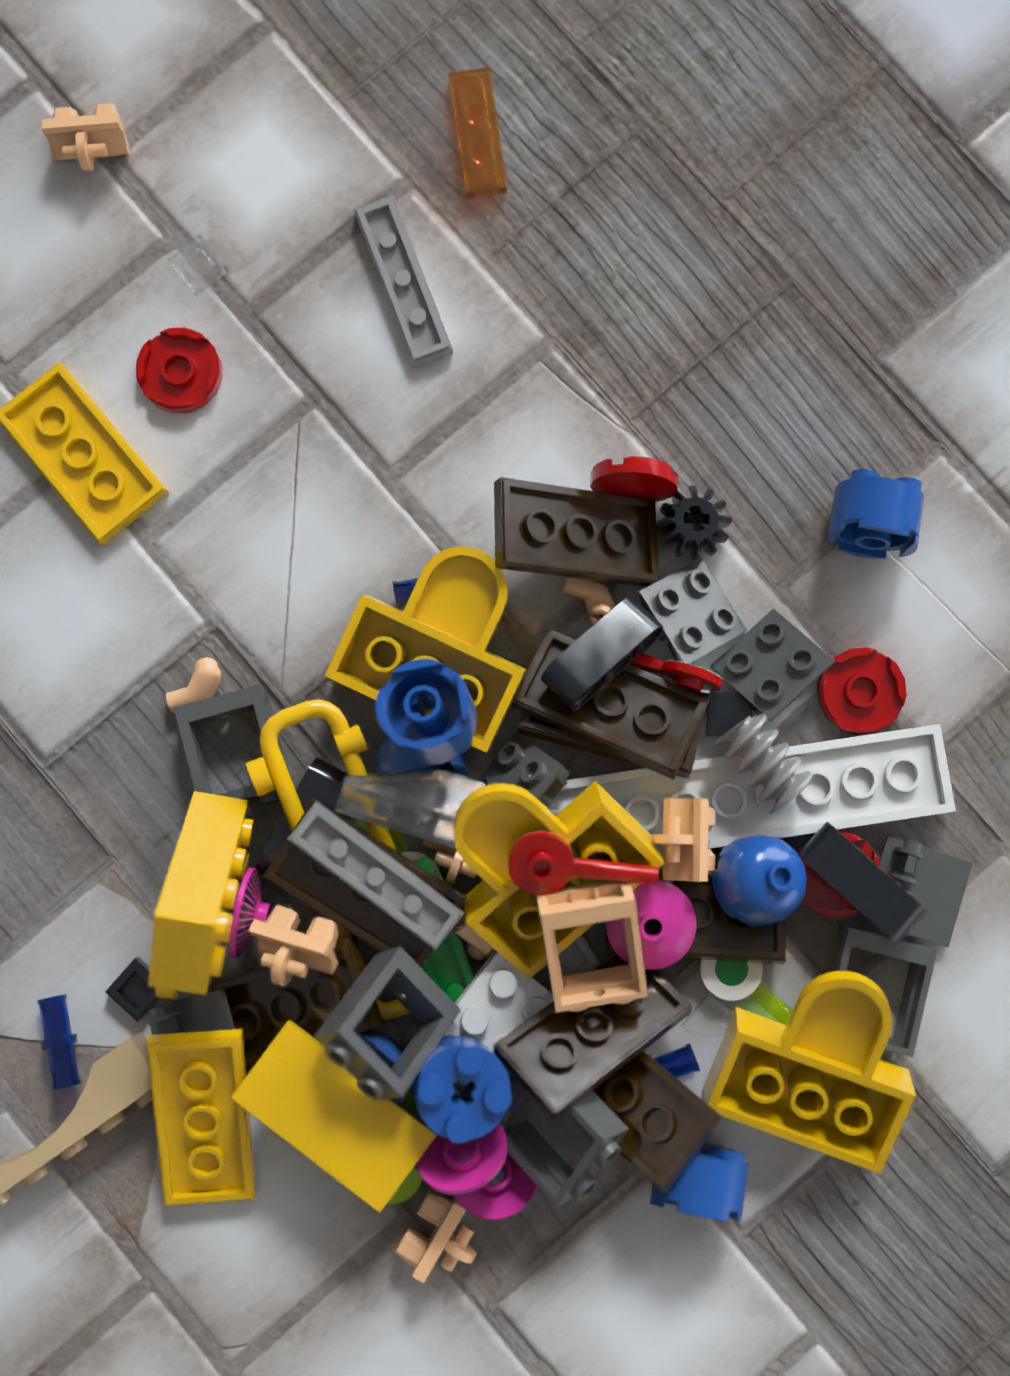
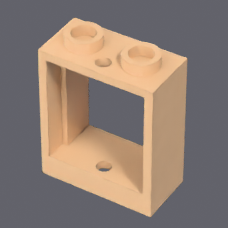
[537,880,648,1012]

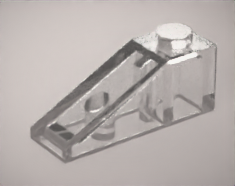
[335,770,485,848]

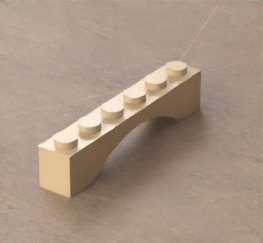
[0,1032,153,1206]

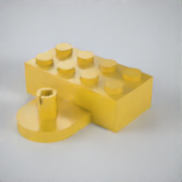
[324,546,527,753]
[453,781,664,980]
[148,791,254,1000]
[705,971,916,1174]

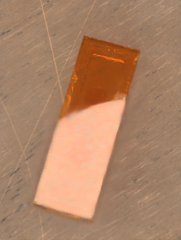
[448,67,507,198]

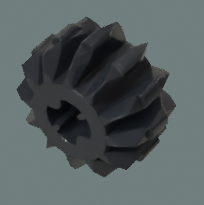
[656,485,732,561]

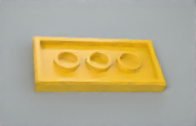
[0,361,170,546]
[231,1020,437,1213]
[146,1029,256,1206]

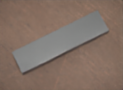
[353,195,453,367]
[288,801,464,950]

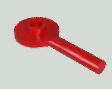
[631,653,723,693]
[508,831,659,895]

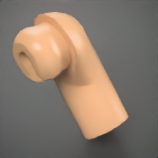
[563,577,615,625]
[166,658,221,714]
[452,913,495,960]

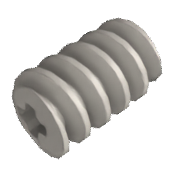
[714,714,812,814]

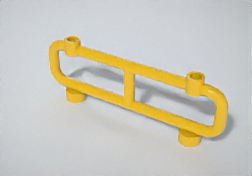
[246,699,410,1020]

